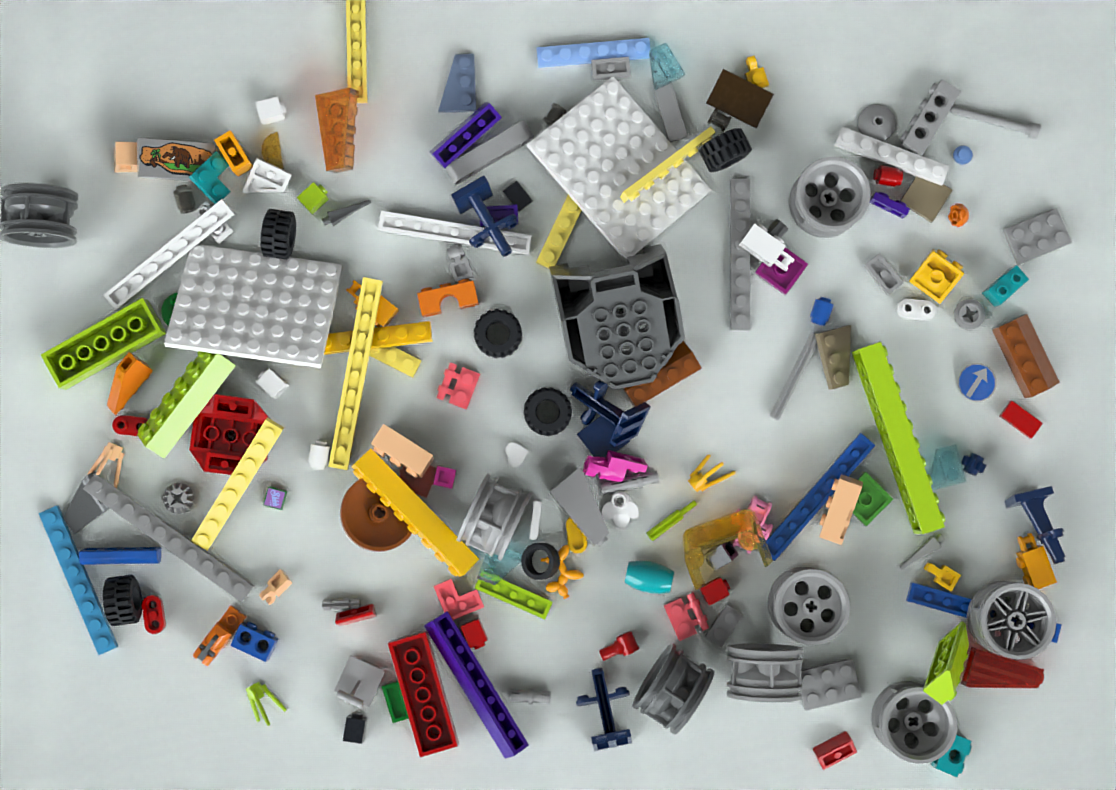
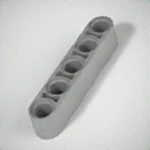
[445,121,534,185]

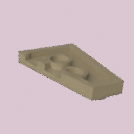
[815,325,851,390]

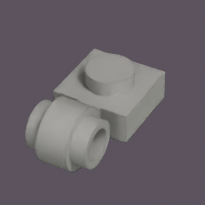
[447,244,474,282]

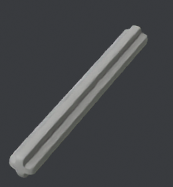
[770,333,817,420]

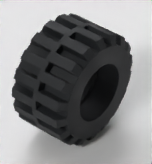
[699,128,752,172]
[260,209,296,260]
[474,309,522,359]
[524,387,572,436]
[103,574,142,626]

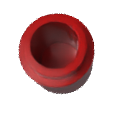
[873,165,903,187]

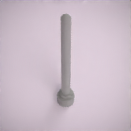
[950,106,1041,139]

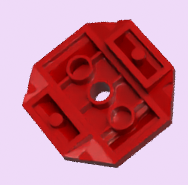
[189,394,270,475]

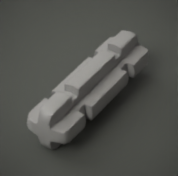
[322,598,361,610]

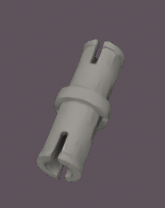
[511,689,551,705]

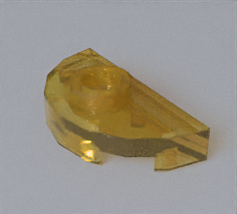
[261,132,284,170]

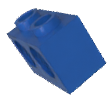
[230,622,279,662]

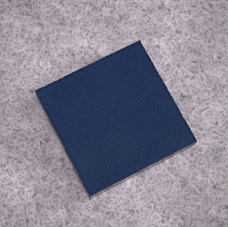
[577,416,630,458]

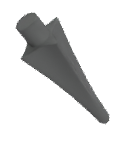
[322,200,371,226]

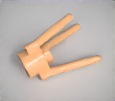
[88,442,125,488]

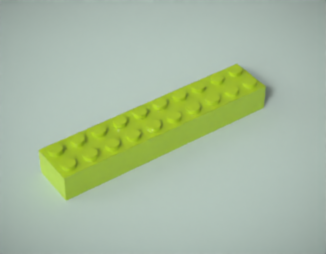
[851,342,946,535]

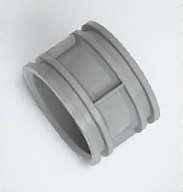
[967,581,1056,660]

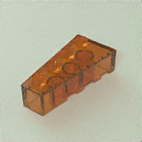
[315,88,359,173]

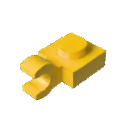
[744,55,769,88]
[923,562,961,592]

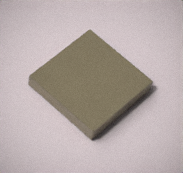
[900,176,952,223]

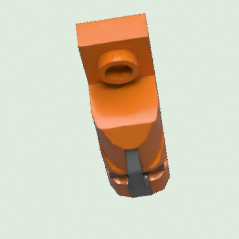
[192,605,247,666]

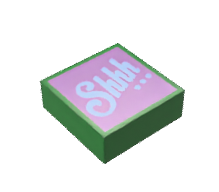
[263,487,288,510]

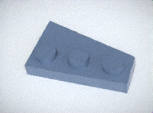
[438,54,476,113]

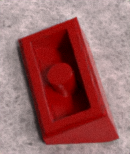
[335,604,377,626]
[813,731,857,770]

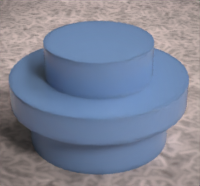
[953,146,973,165]

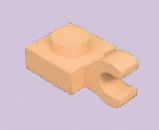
[259,569,292,605]

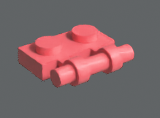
[436,362,481,410]
[663,592,709,641]

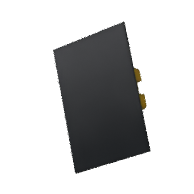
[503,180,533,212]

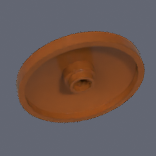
[340,478,412,552]

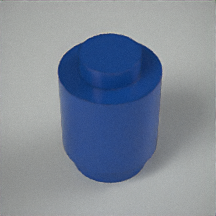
[810,297,834,326]

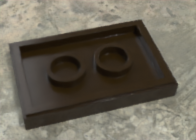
[706,69,774,129]

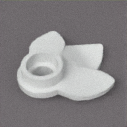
[601,491,639,530]

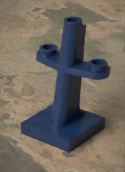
[451,175,518,257]
[570,380,651,447]
[1004,486,1066,564]
[576,668,632,751]

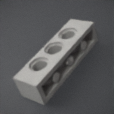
[899,79,961,156]

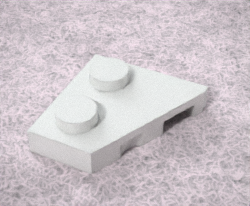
[243,158,293,193]

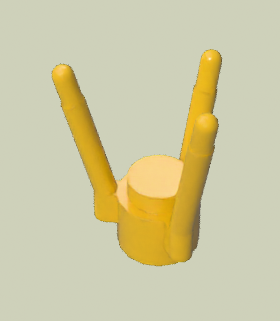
[687,454,736,492]

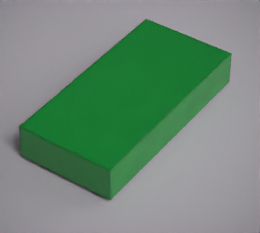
[381,680,409,723]

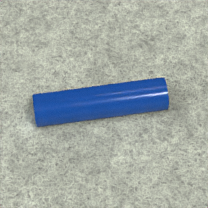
[79,547,161,565]

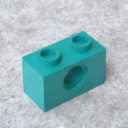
[982,265,1029,307]
[931,734,972,777]

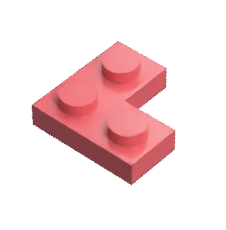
[433,579,484,620]

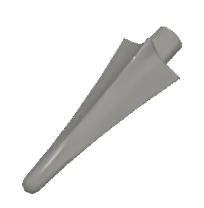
[900,534,945,569]

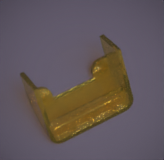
[683,509,773,590]

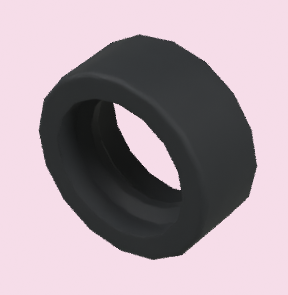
[521,543,560,580]

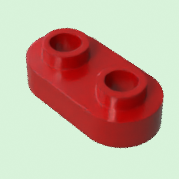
[112,415,149,436]
[142,595,166,634]

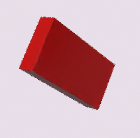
[999,401,1043,439]

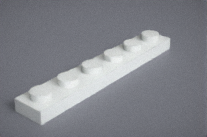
[834,127,950,186]

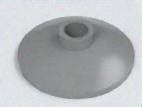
[858,105,896,141]

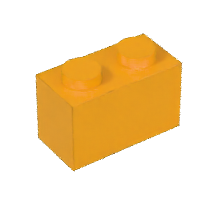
[214,130,253,177]

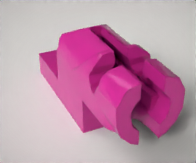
[583,450,648,482]

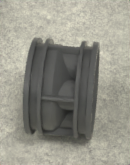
[0,183,78,248]
[632,643,715,735]

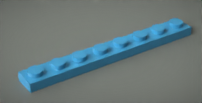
[38,506,118,656]

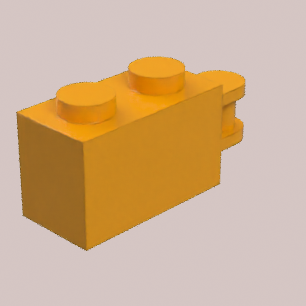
[346,280,399,327]
[1016,532,1057,589]

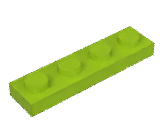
[475,570,553,620]

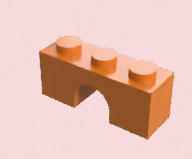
[417,279,479,318]

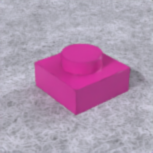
[433,466,457,489]

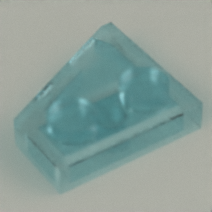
[649,43,685,90]
[931,444,966,490]
[477,549,522,585]

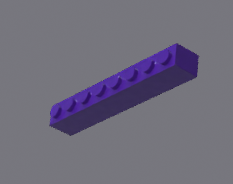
[424,611,529,759]

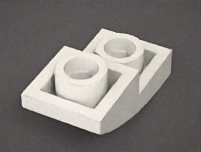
[192,201,233,244]

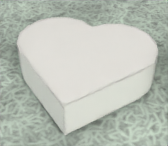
[505,442,529,467]

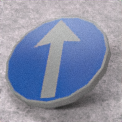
[958,364,997,401]

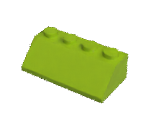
[923,621,969,705]

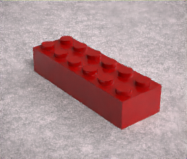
[388,630,459,757]

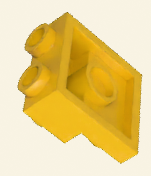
[909,249,964,304]

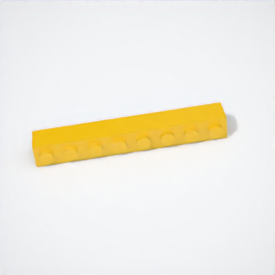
[351,448,479,577]

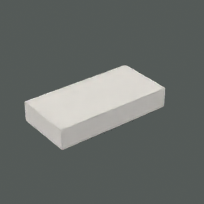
[529,501,542,540]

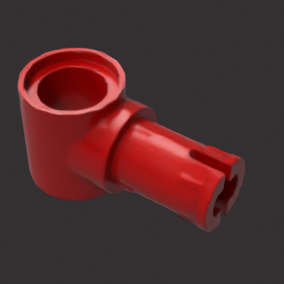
[599,631,640,661]

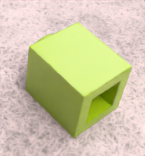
[297,182,329,215]

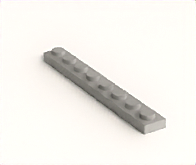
[730,179,750,331]

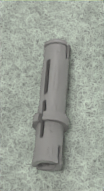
[601,471,659,495]

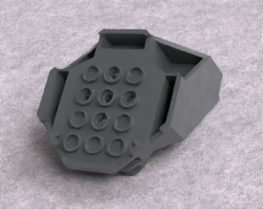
[549,244,685,390]

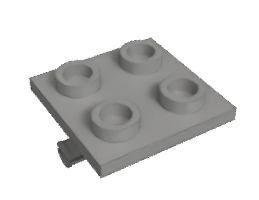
[334,655,386,708]

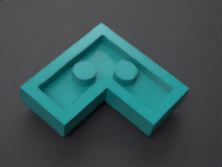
[189,151,231,204]

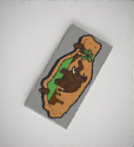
[137,138,215,181]

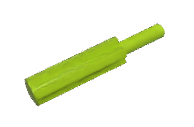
[646,500,697,541]

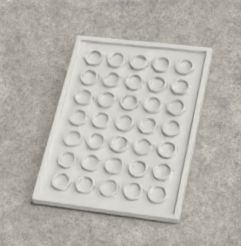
[527,77,712,262]
[164,244,343,368]

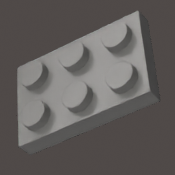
[1003,208,1072,265]
[800,658,862,711]

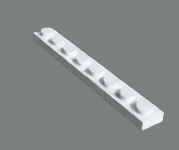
[103,199,235,310]
[378,211,532,255]

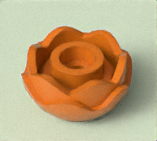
[948,203,969,227]

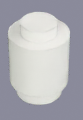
[308,441,330,469]

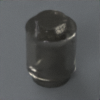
[173,184,196,214]

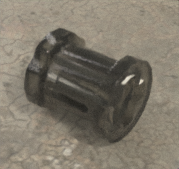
[543,103,567,126]
[707,108,732,132]

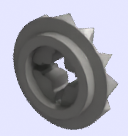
[954,299,985,330]
[163,483,194,514]

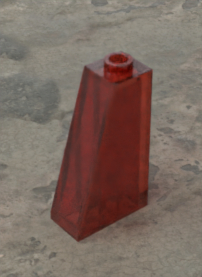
[961,647,1044,688]

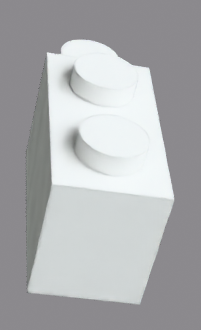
[739,224,794,271]

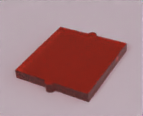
[399,465,437,498]

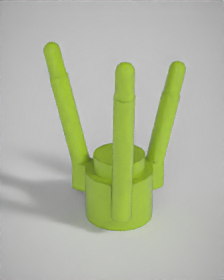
[245,682,287,726]

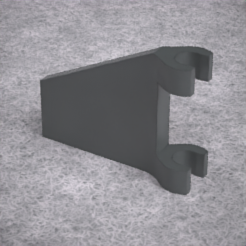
[63,472,110,534]

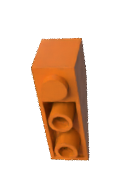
[107,352,153,415]

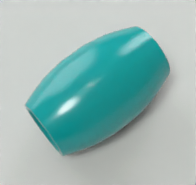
[624,560,674,594]

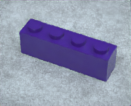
[429,102,502,168]

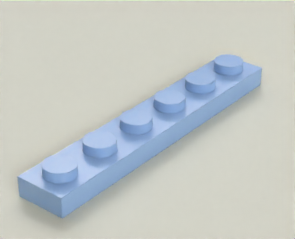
[537,38,651,68]

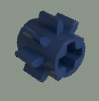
[960,453,987,476]

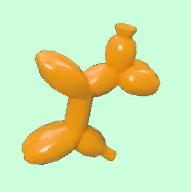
[541,545,584,599]

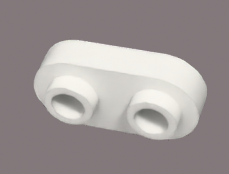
[896,299,936,320]

